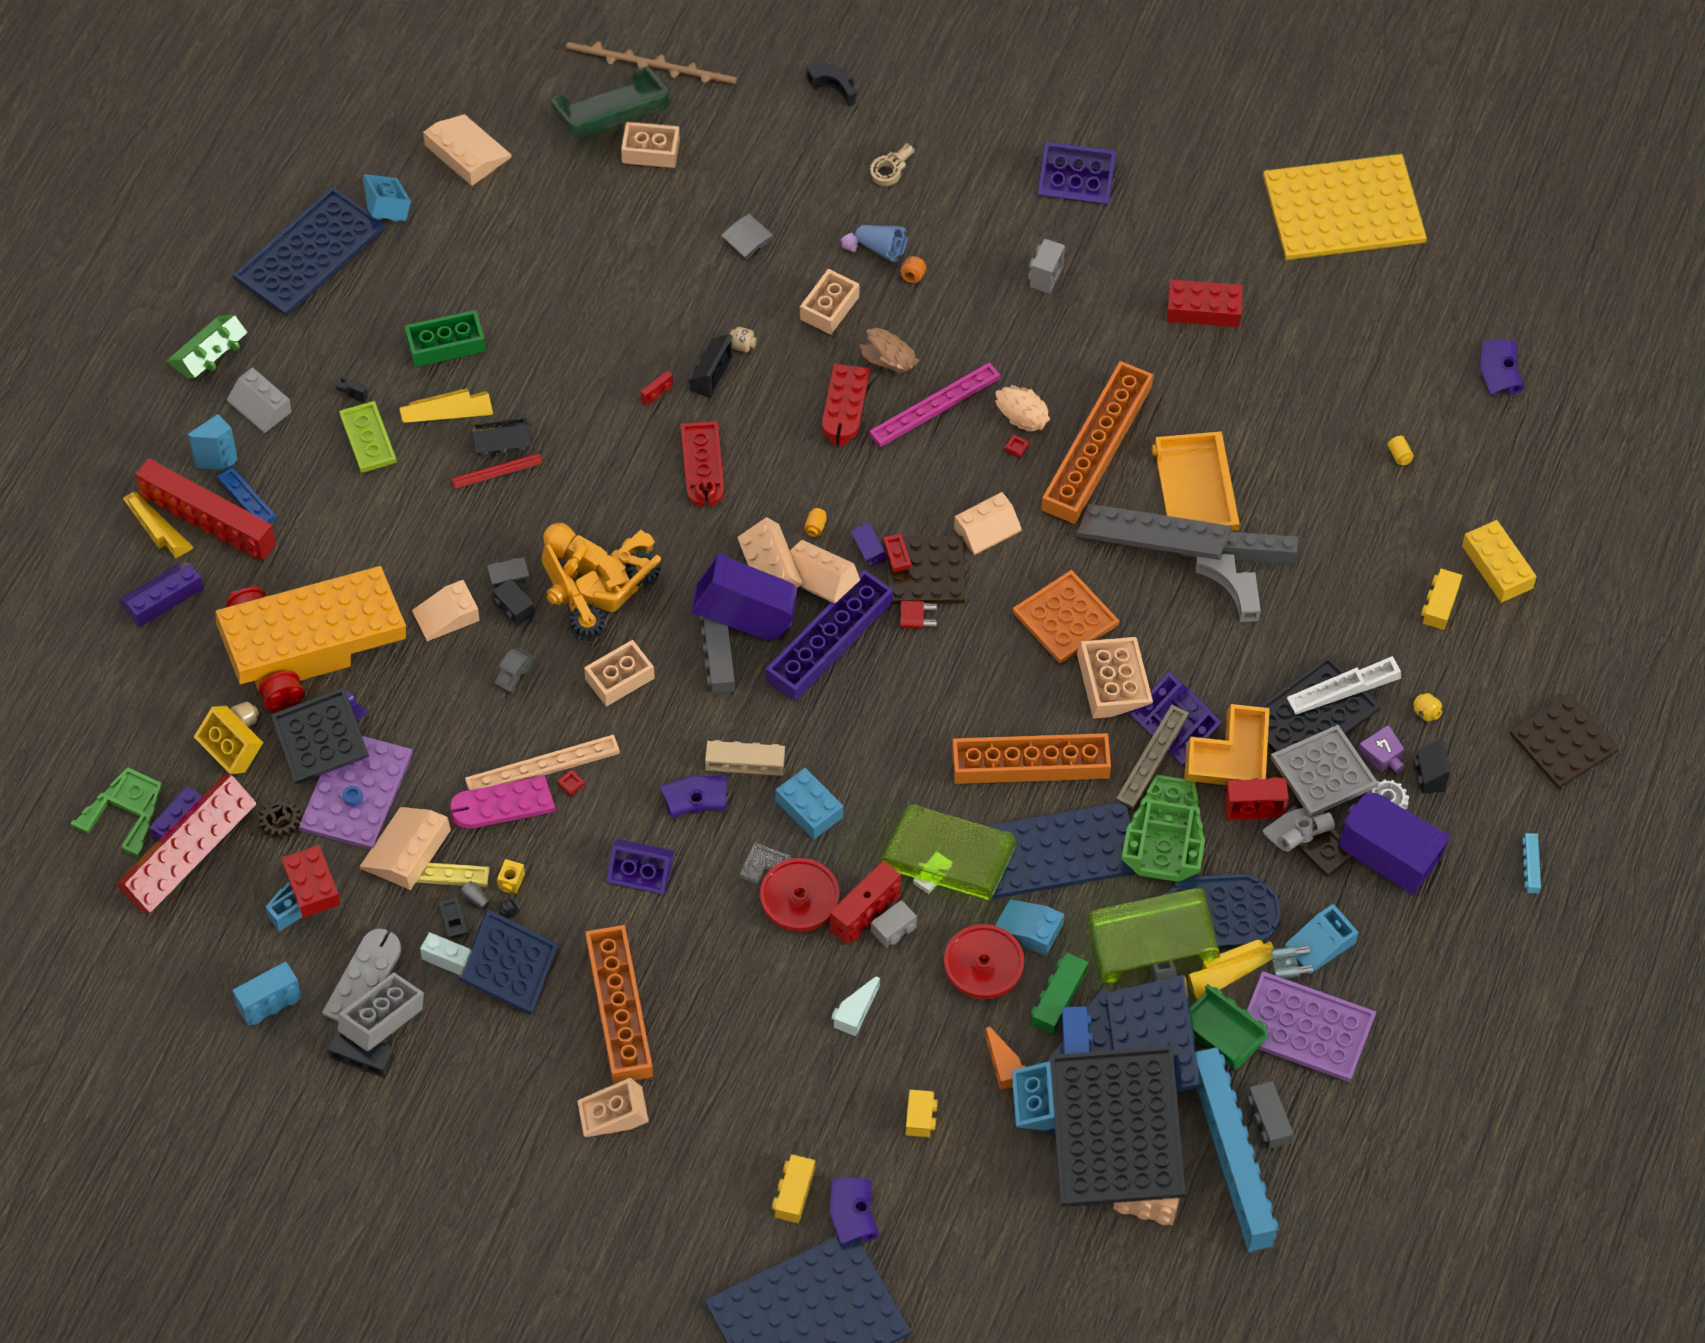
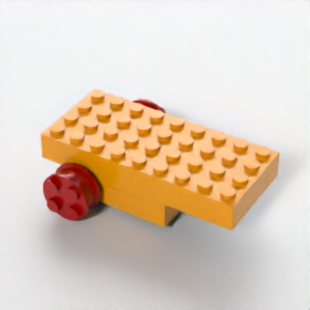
[216,566,406,713]

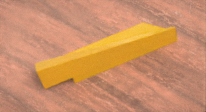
[399,388,493,422]
[123,492,193,559]
[1187,940,1275,1001]

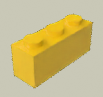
[1421,569,1463,630]
[772,1154,815,1223]

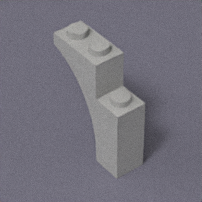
[1195,554,1261,622]

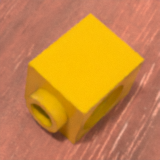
[497,859,525,894]

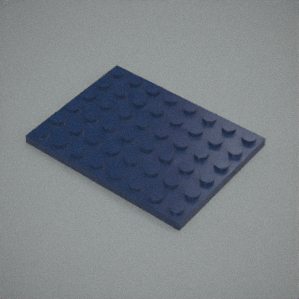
[704,1236,911,1343]

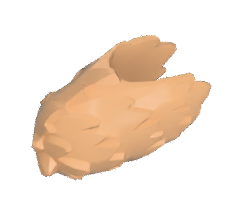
[995,385,1050,431]

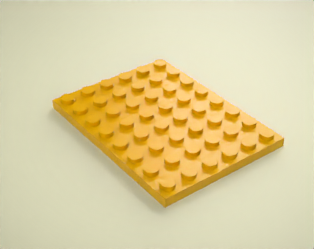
[1263,154,1427,260]

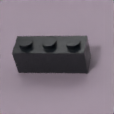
[328,1030,395,1078]

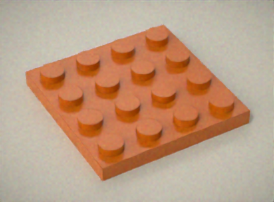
[1012,570,1119,664]

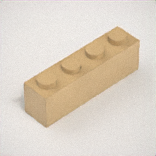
[705,740,785,776]

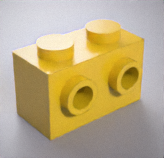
[906,1090,937,1137]

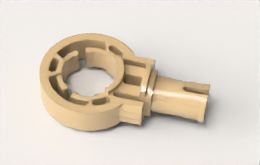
[870,143,914,186]

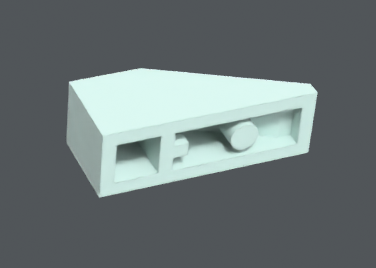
[832,976,880,1036]

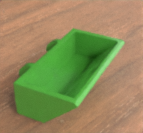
[166,315,247,378]

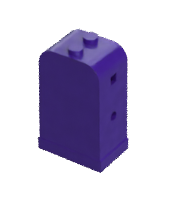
[691,553,797,640]
[1339,792,1451,896]

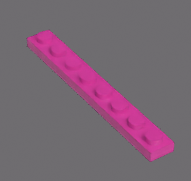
[869,362,1000,447]

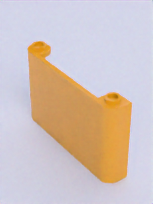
[1152,432,1239,531]

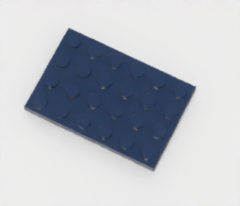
[1107,975,1201,1093]

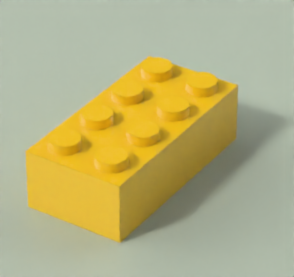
[1462,520,1537,603]

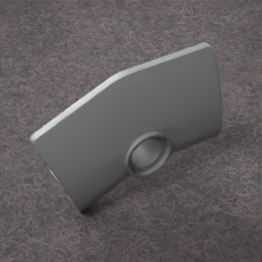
[1263,807,1335,852]

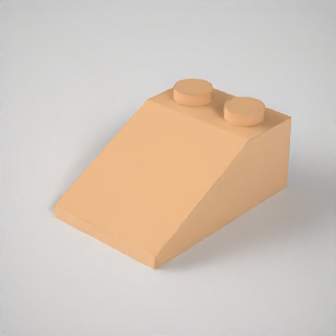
[412,580,480,641]
[577,1078,649,1137]

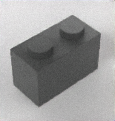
[487,557,530,591]

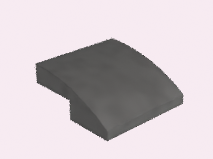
[721,214,774,259]

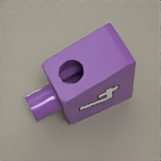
[1358,725,1405,773]

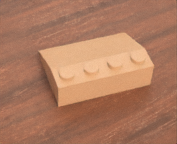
[423,114,512,186]
[1077,637,1153,719]
[360,807,451,890]

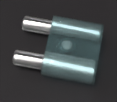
[1271,946,1313,979]

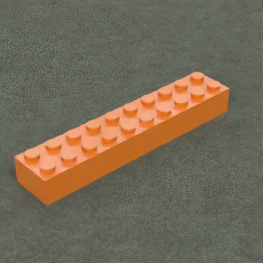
[1041,361,1154,524]

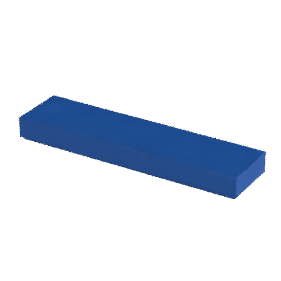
[217,467,276,523]

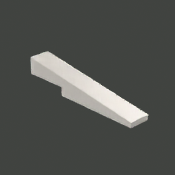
[1287,656,1401,715]

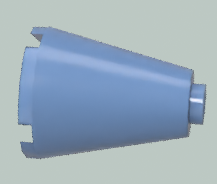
[855,225,907,262]

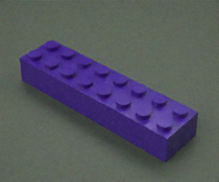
[766,570,893,702]

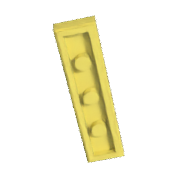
[416,863,490,887]

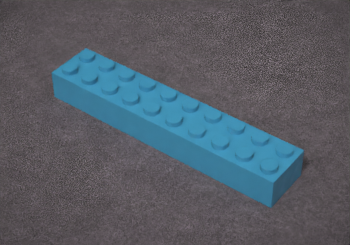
[1196,1048,1278,1252]

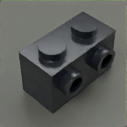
[492,578,535,625]

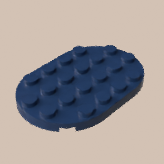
[1161,874,1281,950]

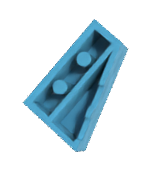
[266,882,302,932]

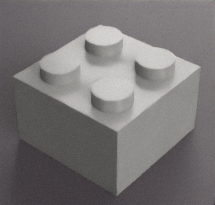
[1028,239,1065,294]

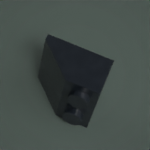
[1413,739,1450,794]

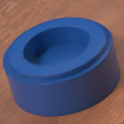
[343,786,363,806]

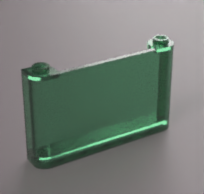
[550,66,671,138]

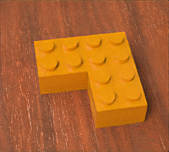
[1184,704,1269,785]

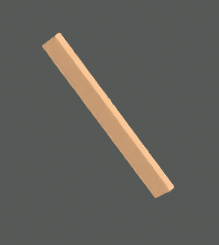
[465,734,620,790]

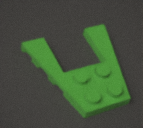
[71,768,162,858]

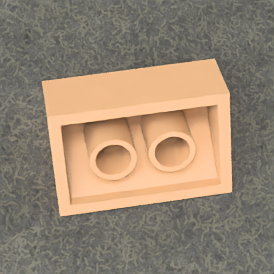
[954,492,1022,555]

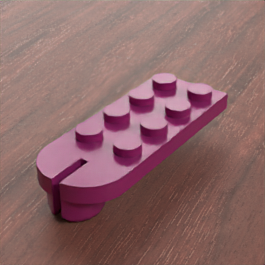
[450,776,555,829]

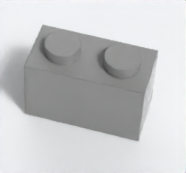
[871,900,917,947]

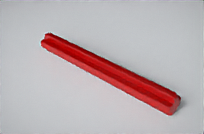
[452,454,542,488]

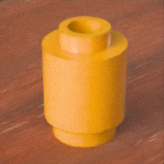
[804,508,827,537]

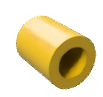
[1387,436,1414,465]

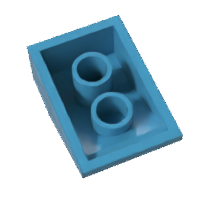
[363,174,411,222]
[995,899,1064,956]

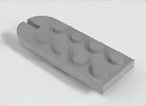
[322,929,401,1022]

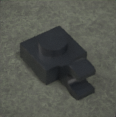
[336,376,368,403]

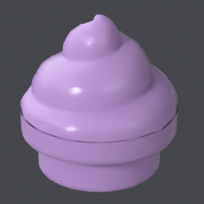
[840,233,858,252]

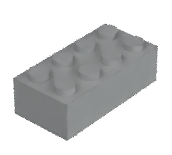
[338,973,424,1051]

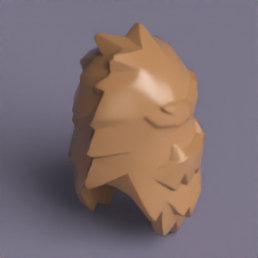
[859,328,919,374]

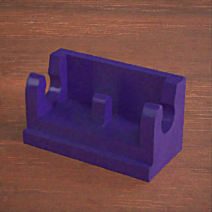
[851,522,887,566]

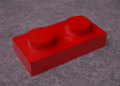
[641,370,673,406]
[883,534,912,572]

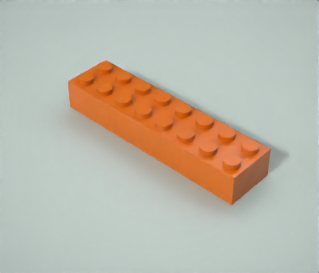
[952,733,1111,784]
[585,925,653,1084]

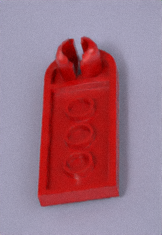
[822,364,870,446]
[681,421,724,507]

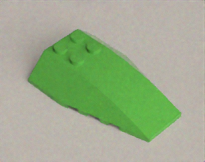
[1122,775,1205,882]

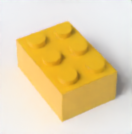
[194,706,263,774]

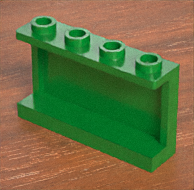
[1190,984,1269,1070]

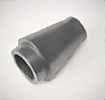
[460,881,490,909]

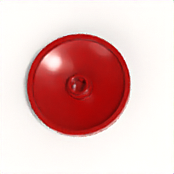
[760,858,839,932]
[944,924,1024,999]

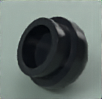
[499,898,519,918]

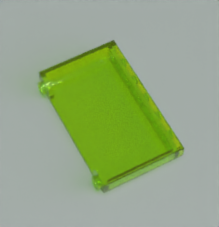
[880,804,1016,900]
[1088,888,1220,983]

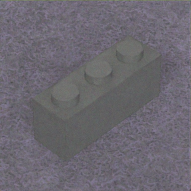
[1246,1081,1294,1149]

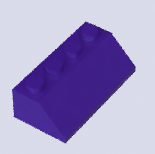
[118,561,204,627]

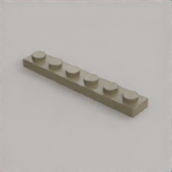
[1116,705,1189,810]

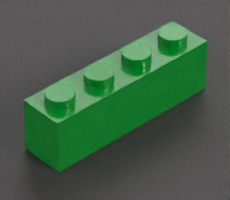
[1030,953,1088,1035]

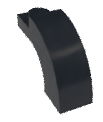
[806,63,857,106]

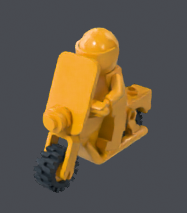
[541,523,661,641]

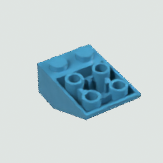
[1285,904,1359,974]

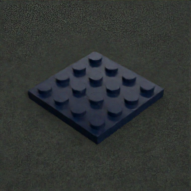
[459,910,558,1015]

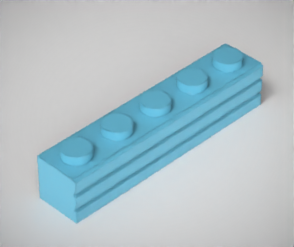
[1522,833,1541,893]

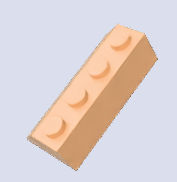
[790,540,860,604]

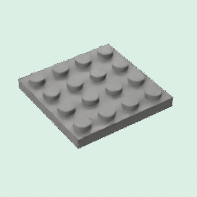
[1271,725,1378,817]

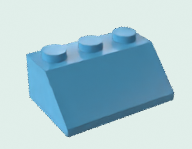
[188,414,238,470]
[1012,1061,1055,1131]

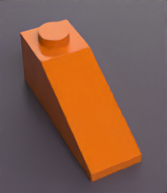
[985,1027,1025,1090]

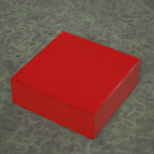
[1004,434,1030,459]
[557,770,585,797]

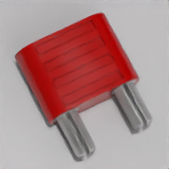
[900,601,937,628]

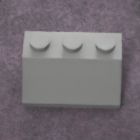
[227,367,292,433]

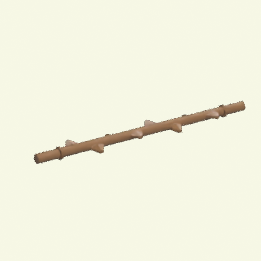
[566,41,737,84]

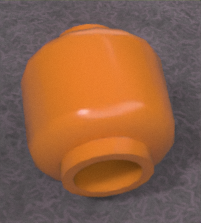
[900,256,926,283]

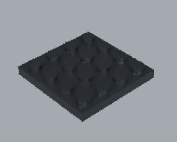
[271,687,370,785]

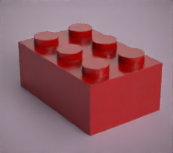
[1224,777,1288,821]
[282,845,340,918]

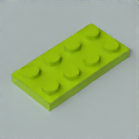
[339,401,397,473]

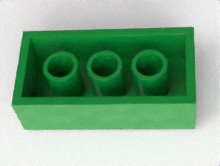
[405,310,486,367]

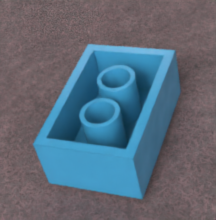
[776,768,844,840]
[232,962,301,1026]

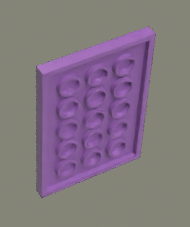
[299,736,413,850]
[1247,971,1376,1082]

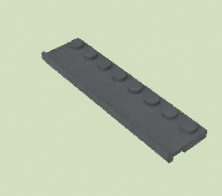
[1076,504,1232,560]

